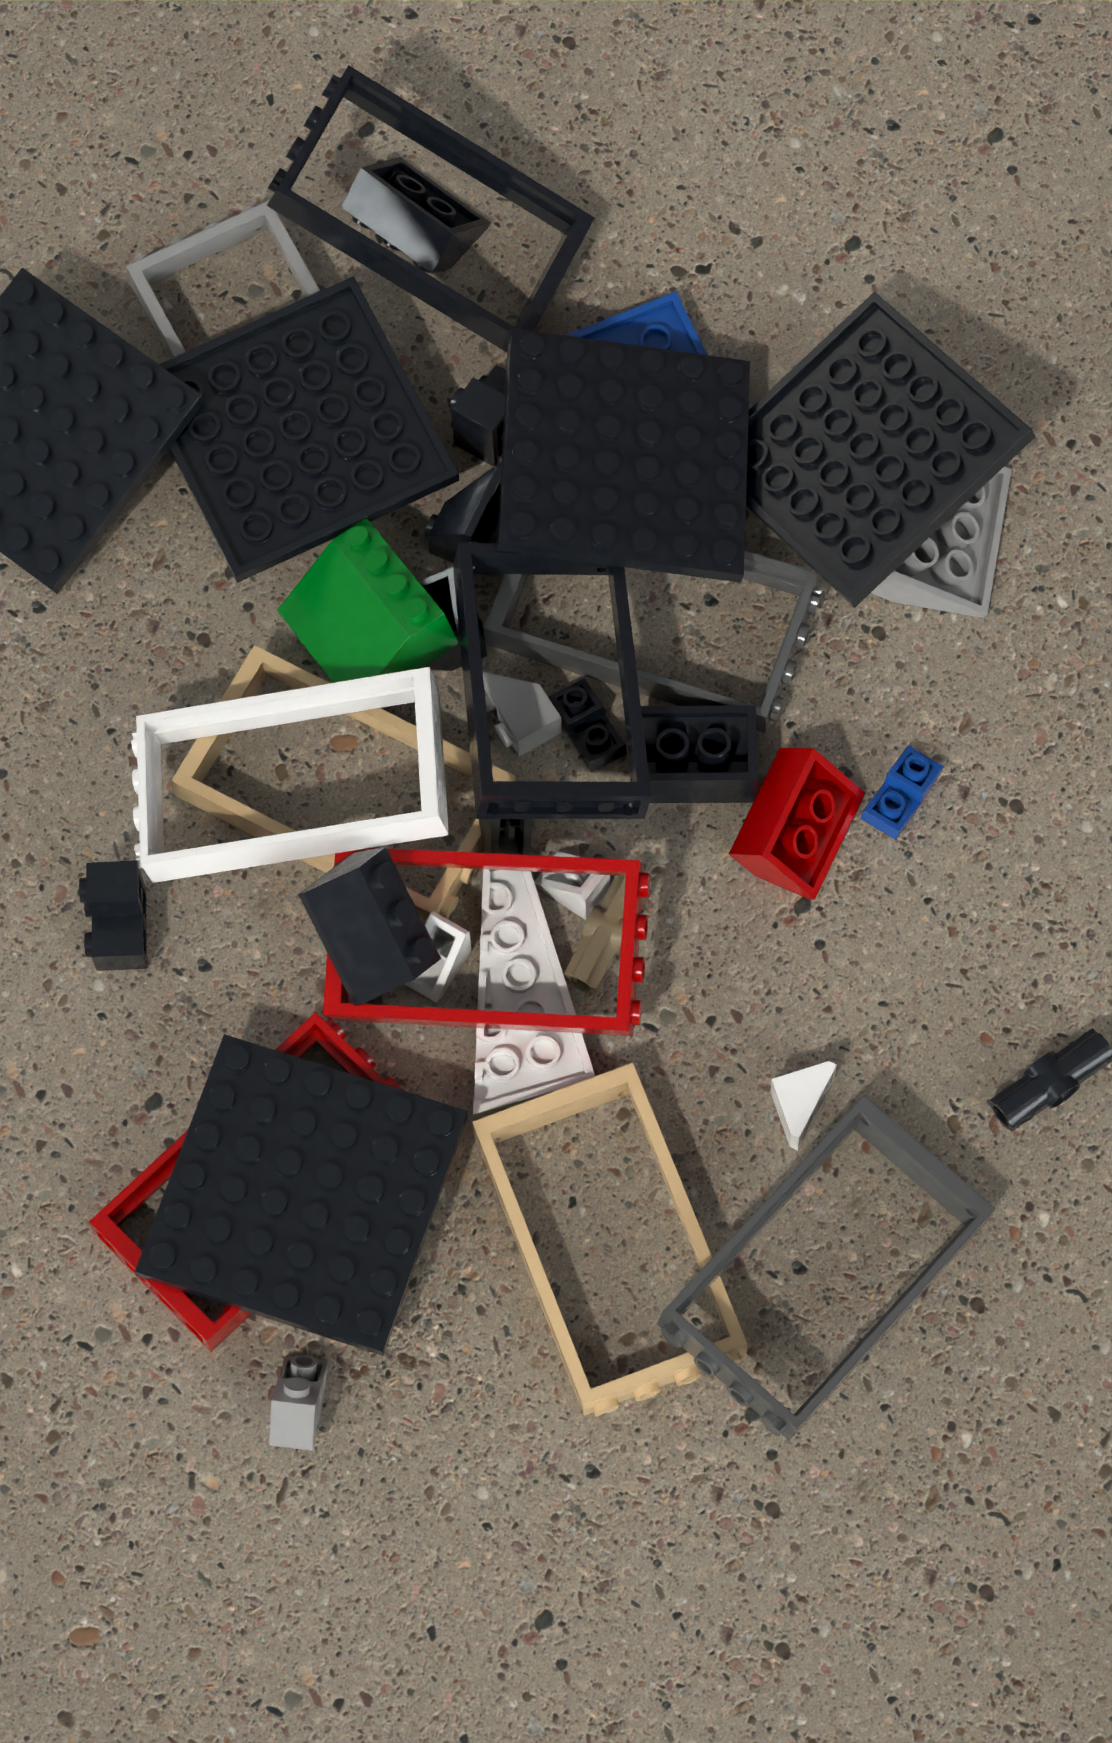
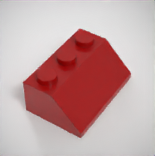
[729,748,865,900]

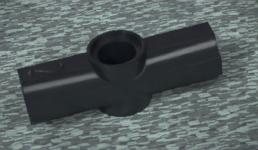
[989,1028,1112,1132]

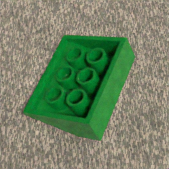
[277,519,459,683]

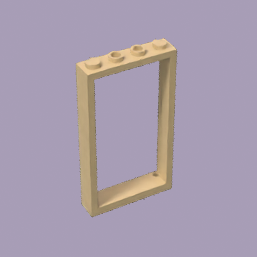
[171,645,516,924]
[472,1063,747,1417]

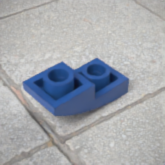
[861,745,944,840]

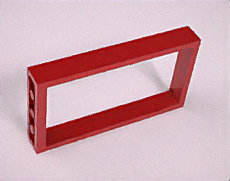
[323,848,651,1036]

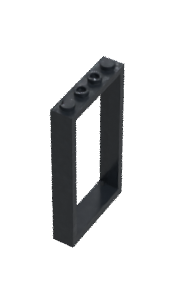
[266,65,595,352]
[453,541,651,819]

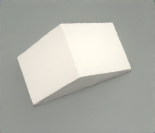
[534,851,610,920]
[405,911,472,1003]
[770,1061,837,1151]

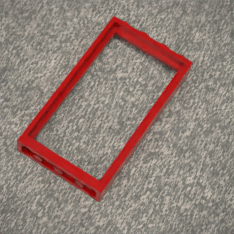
[89,1012,404,1352]

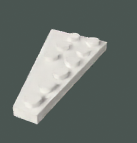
[473,869,595,1120]

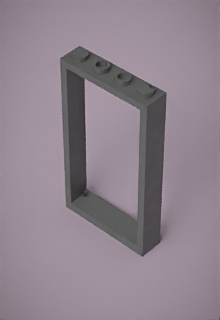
[484,550,823,733]
[657,1095,996,1441]

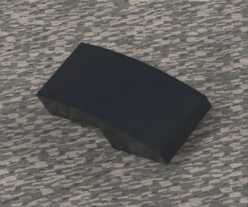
[548,678,627,772]

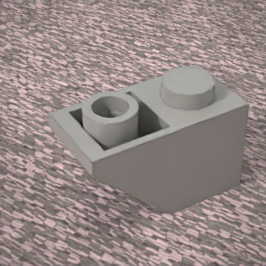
[483,672,562,757]
[269,1354,328,1451]

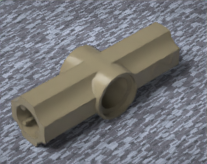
[564,876,652,994]

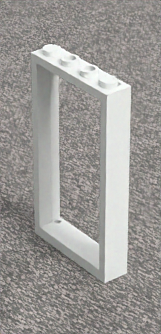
[131,667,449,883]

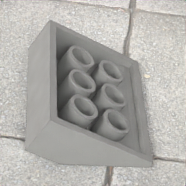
[871,466,1012,618]

